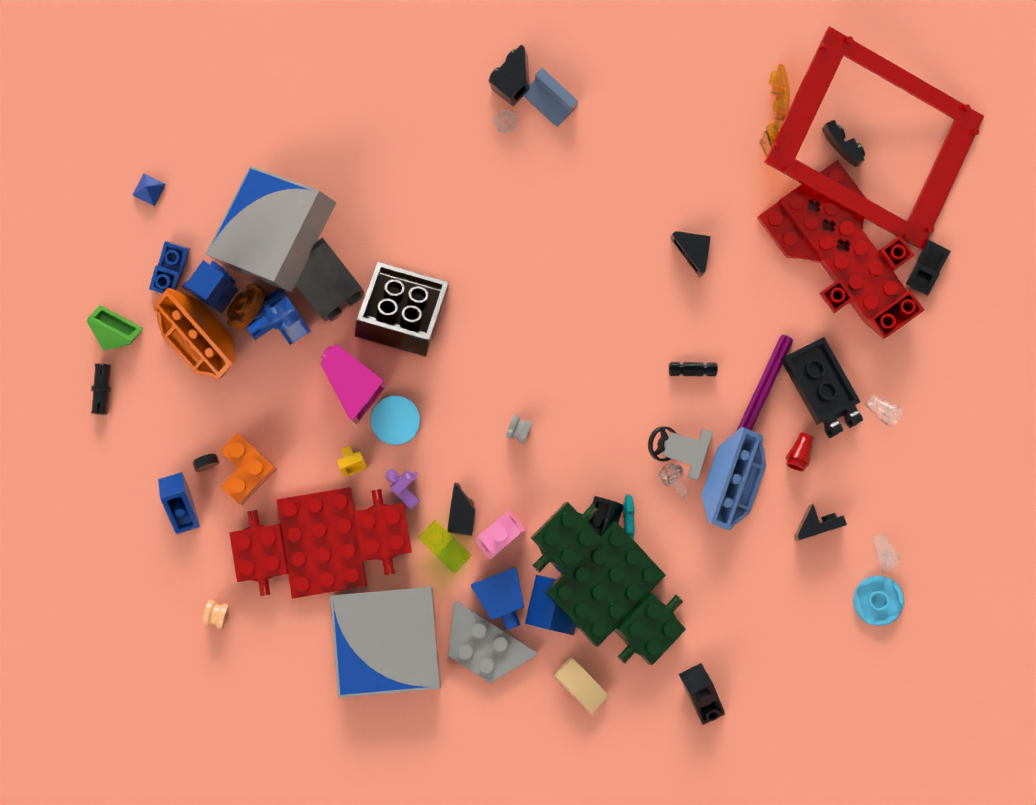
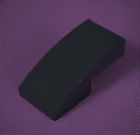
[906,240,951,295]

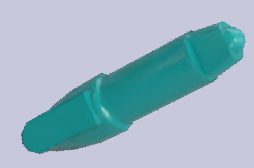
[623,494,635,540]

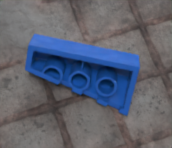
[182,260,239,314]

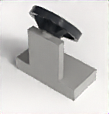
[648,426,712,481]

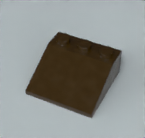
[355,262,449,357]

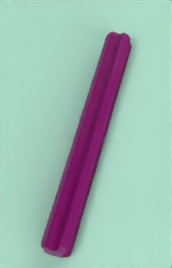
[737,334,793,431]

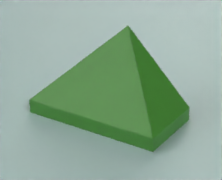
[87,305,143,351]

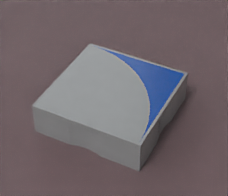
[205,166,337,293]
[330,587,441,698]

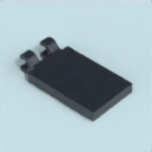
[780,337,863,439]

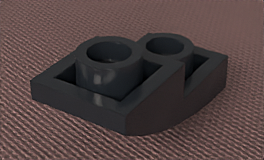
[822,120,865,167]

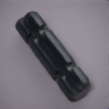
[669,362,718,376]

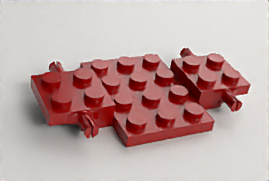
[229,487,412,599]

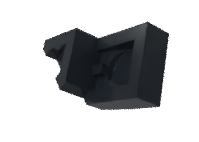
[447,482,476,536]

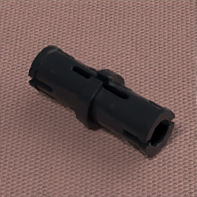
[91,364,111,415]

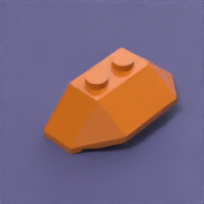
[153,288,235,379]

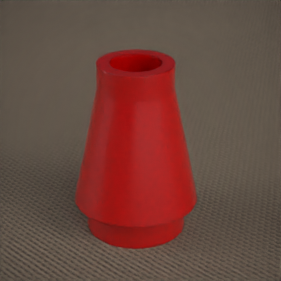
[785,432,814,472]

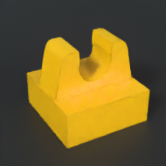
[337,445,368,477]

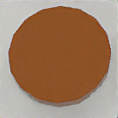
[227,283,265,330]

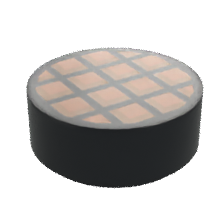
[193,454,219,472]

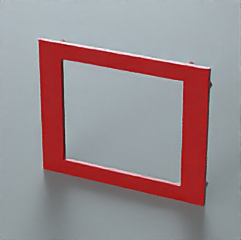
[764,26,984,250]

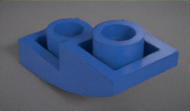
[149,241,190,294]

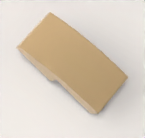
[554,657,609,714]

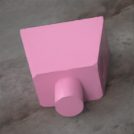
[474,511,526,560]

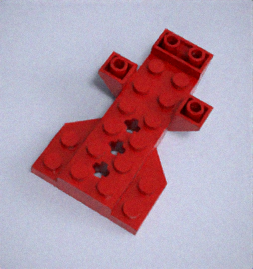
[757,160,924,340]

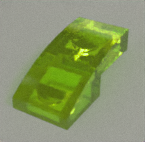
[418,520,472,574]

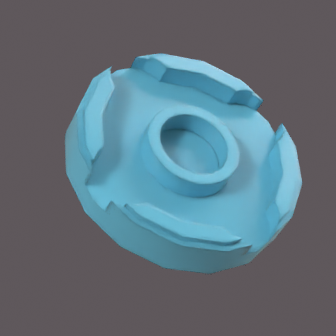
[370,395,420,445]
[853,576,904,626]

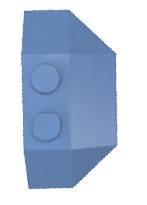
[701,427,766,531]

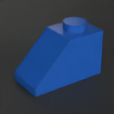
[158,472,200,534]

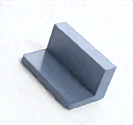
[524,68,578,127]

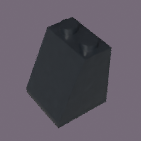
[296,237,364,322]

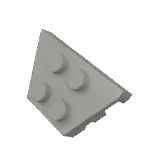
[448,601,537,683]

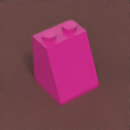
[320,344,387,425]

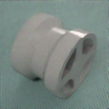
[505,414,533,444]

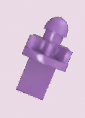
[386,469,420,509]

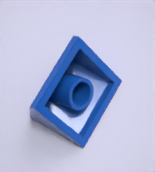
[525,575,576,635]

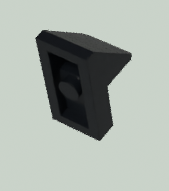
[794,504,847,541]

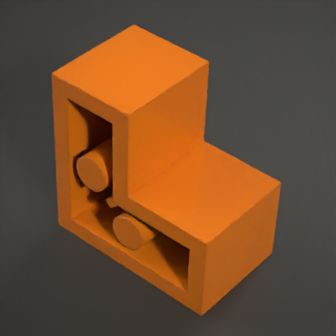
[220,433,277,505]

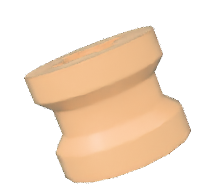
[202,600,230,629]

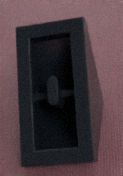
[670,231,711,278]

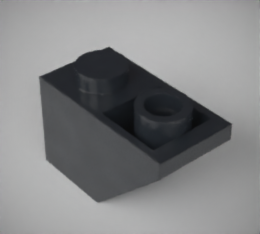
[488,45,530,107]
[679,663,725,725]

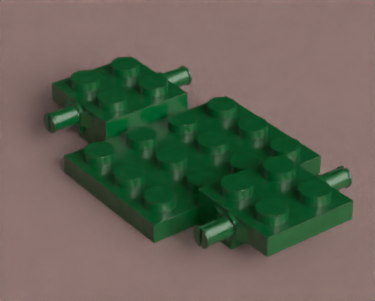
[530,502,686,665]

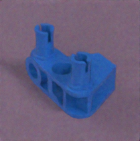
[246,288,311,345]

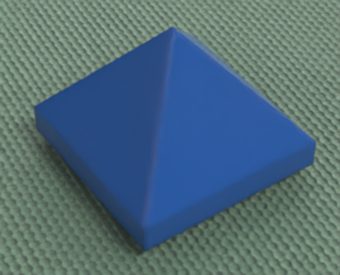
[132,173,166,206]

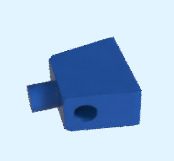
[471,567,524,630]

